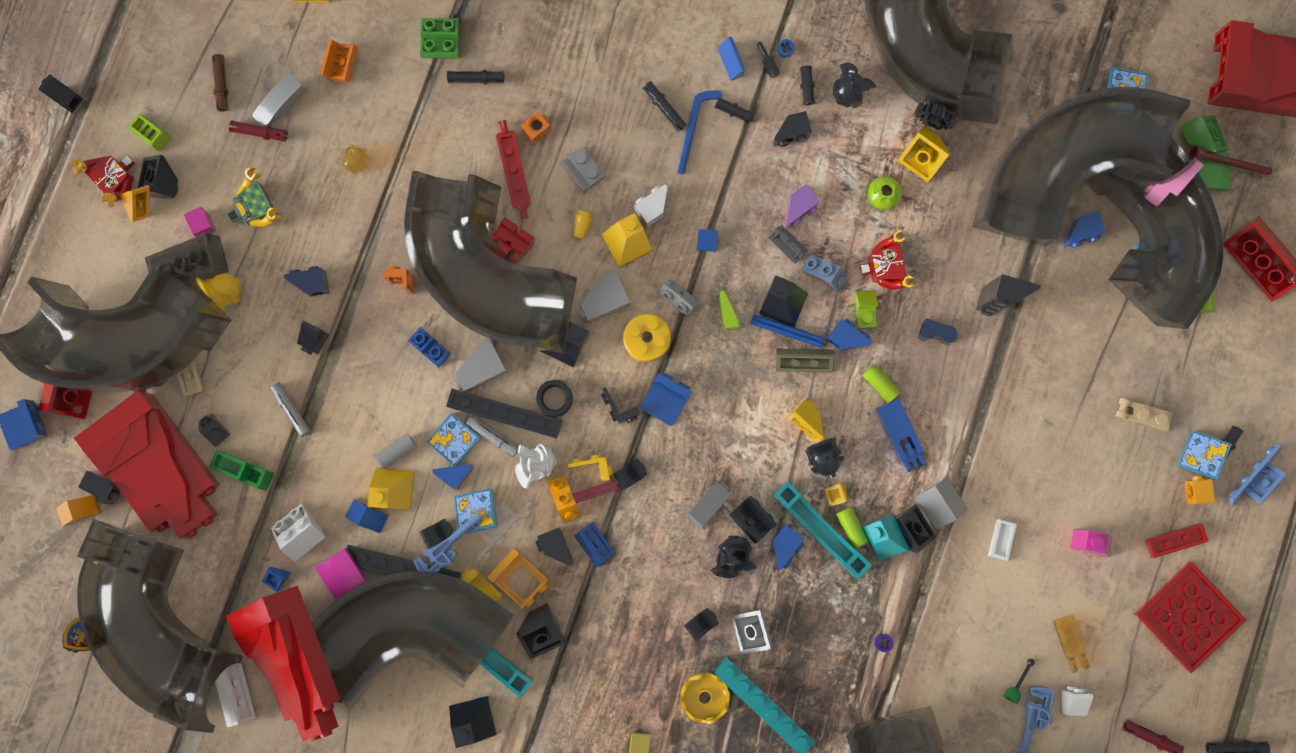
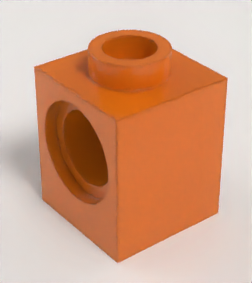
[521,112,551,144]

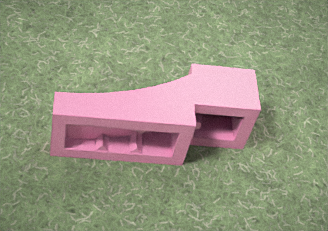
[1143,157,1204,207]

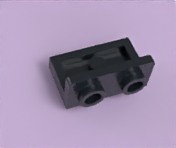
[729,496,777,544]

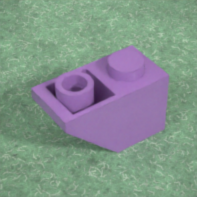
[786,184,820,228]

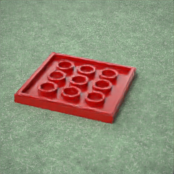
[1135,562,1246,673]

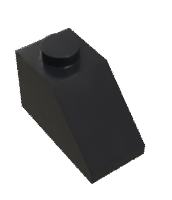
[297,320,329,355]
[535,527,574,566]

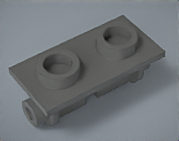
[768,225,808,264]

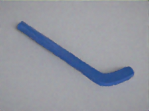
[677,90,722,174]

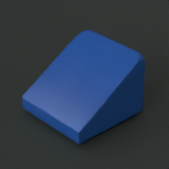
[697,229,718,252]

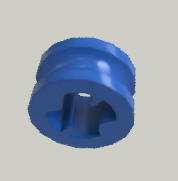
[777,39,795,58]

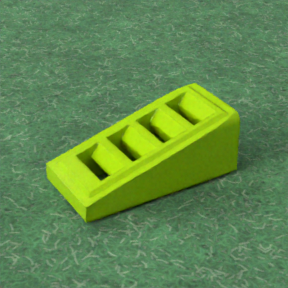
[128,113,171,151]
[718,290,741,331]

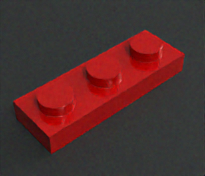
[1145,523,1209,558]

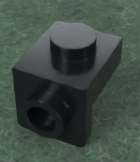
[198,413,230,447]
[613,459,648,490]
[420,518,453,549]
[684,608,719,641]

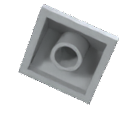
[914,477,968,530]
[731,608,773,654]

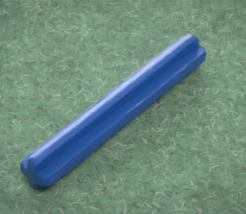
[751,314,824,347]

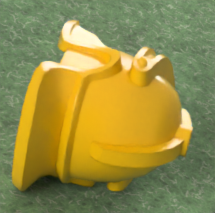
[195,274,241,317]

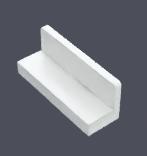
[212,661,256,727]

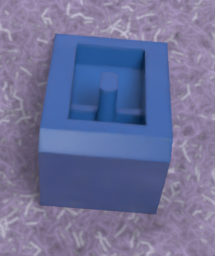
[432,464,474,490]
[345,499,389,533]

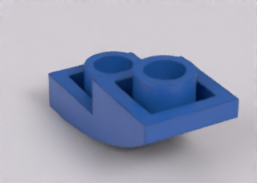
[408,327,451,368]

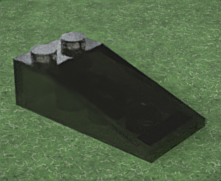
[145,233,229,294]

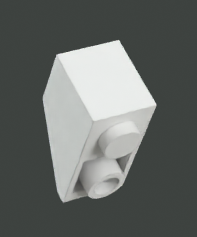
[634,184,668,228]
[1060,686,1093,716]

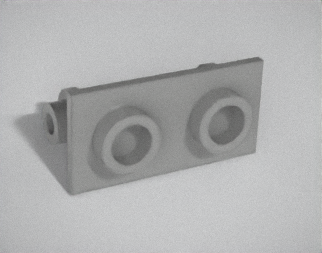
[659,279,698,316]

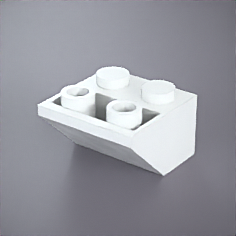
[271,503,326,562]

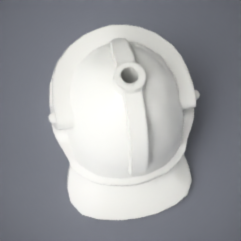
[515,444,557,489]

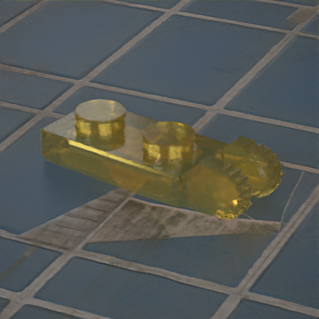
[1053,615,1089,673]

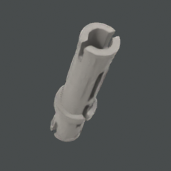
[269,382,311,437]
[466,415,519,457]

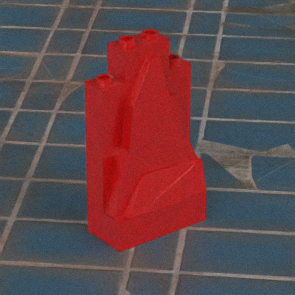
[1208,20,1296,118]
[74,390,220,539]
[226,585,340,742]

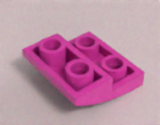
[315,548,367,600]

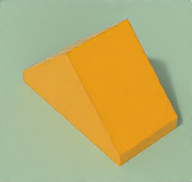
[120,185,150,222]
[57,495,101,526]

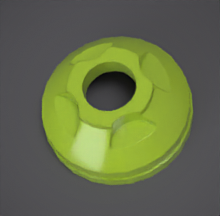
[867,176,902,211]

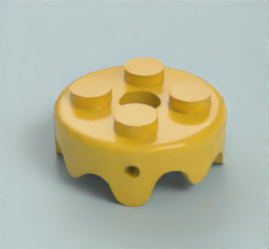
[623,314,671,362]
[680,672,730,724]

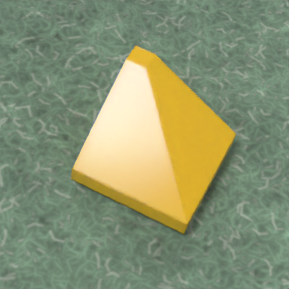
[824,482,848,507]

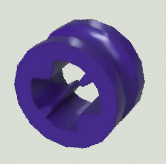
[874,634,893,652]

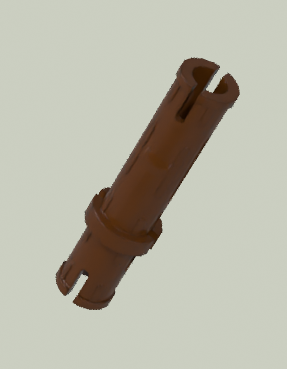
[212,54,229,112]

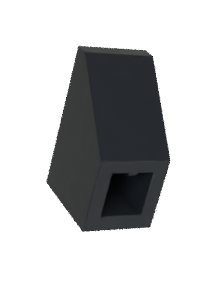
[38,74,83,113]
[773,111,812,147]

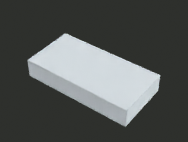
[988,519,1017,561]

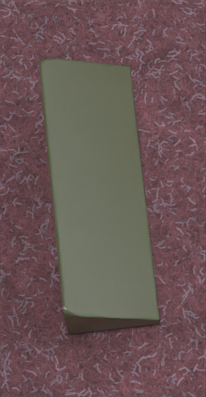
[776,348,835,372]

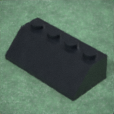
[976,274,1041,316]

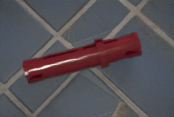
[229,120,288,142]
[1122,719,1184,753]

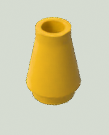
[573,210,593,239]

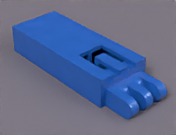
[875,399,926,473]

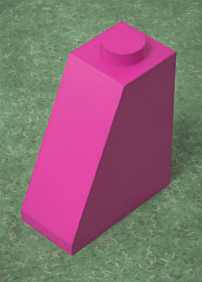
[1070,530,1113,557]

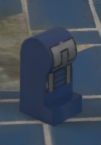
[917,318,958,345]

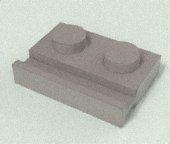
[561,146,605,193]

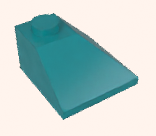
[862,514,910,562]

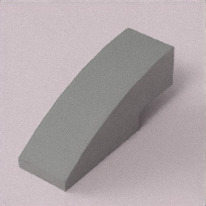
[252,72,305,127]

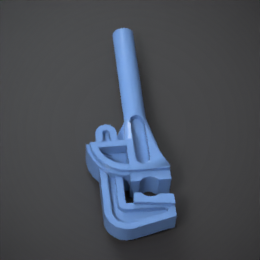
[413,512,483,579]
[1019,686,1054,753]

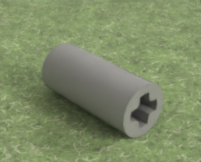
[375,433,417,469]

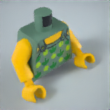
[228,167,282,228]

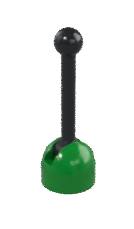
[1003,659,1035,704]

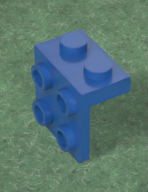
[640,372,692,426]
[0,399,48,450]

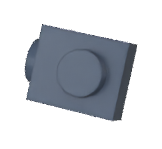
[801,255,848,292]

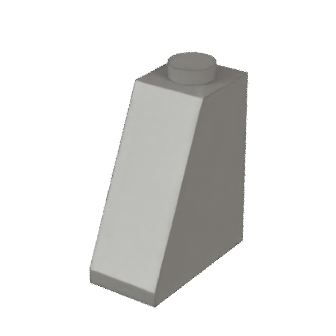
[579,268,630,323]
[455,336,507,393]
[685,481,731,529]

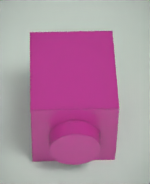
[184,207,216,239]

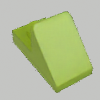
[855,290,878,329]

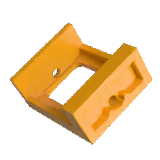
[487,548,549,609]

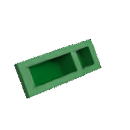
[209,450,274,491]

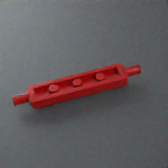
[496,120,531,219]

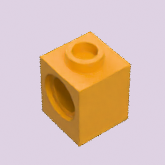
[1185,476,1215,505]

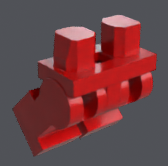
[481,217,535,276]

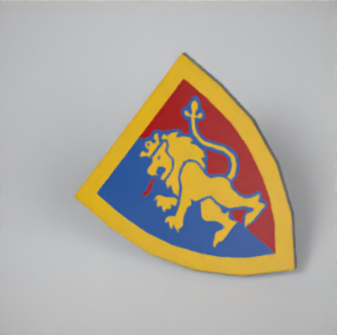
[62,616,109,653]

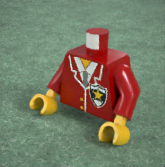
[71,155,136,208]
[859,230,916,290]

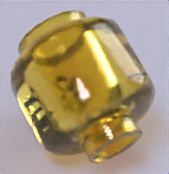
[341,144,369,174]

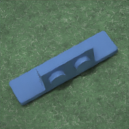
[1228,443,1287,507]

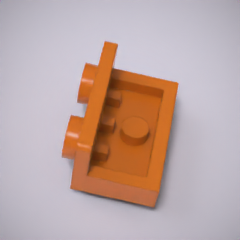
[320,39,358,83]
[383,266,416,294]

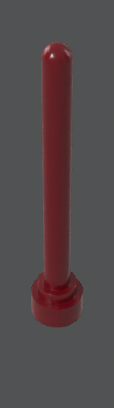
[1189,145,1273,175]

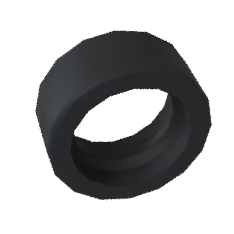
[536,380,573,417]

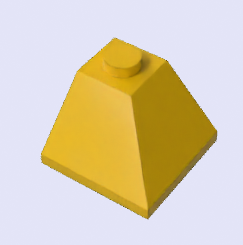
[898,125,950,183]
[601,213,652,268]
[788,399,824,443]
[367,468,414,510]

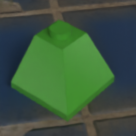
[1181,115,1229,152]

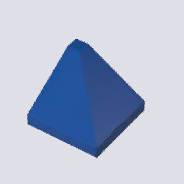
[262,567,291,592]

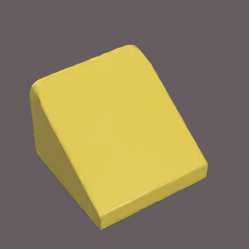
[629,732,651,753]

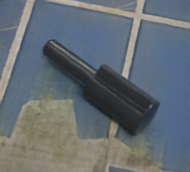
[757,42,780,78]

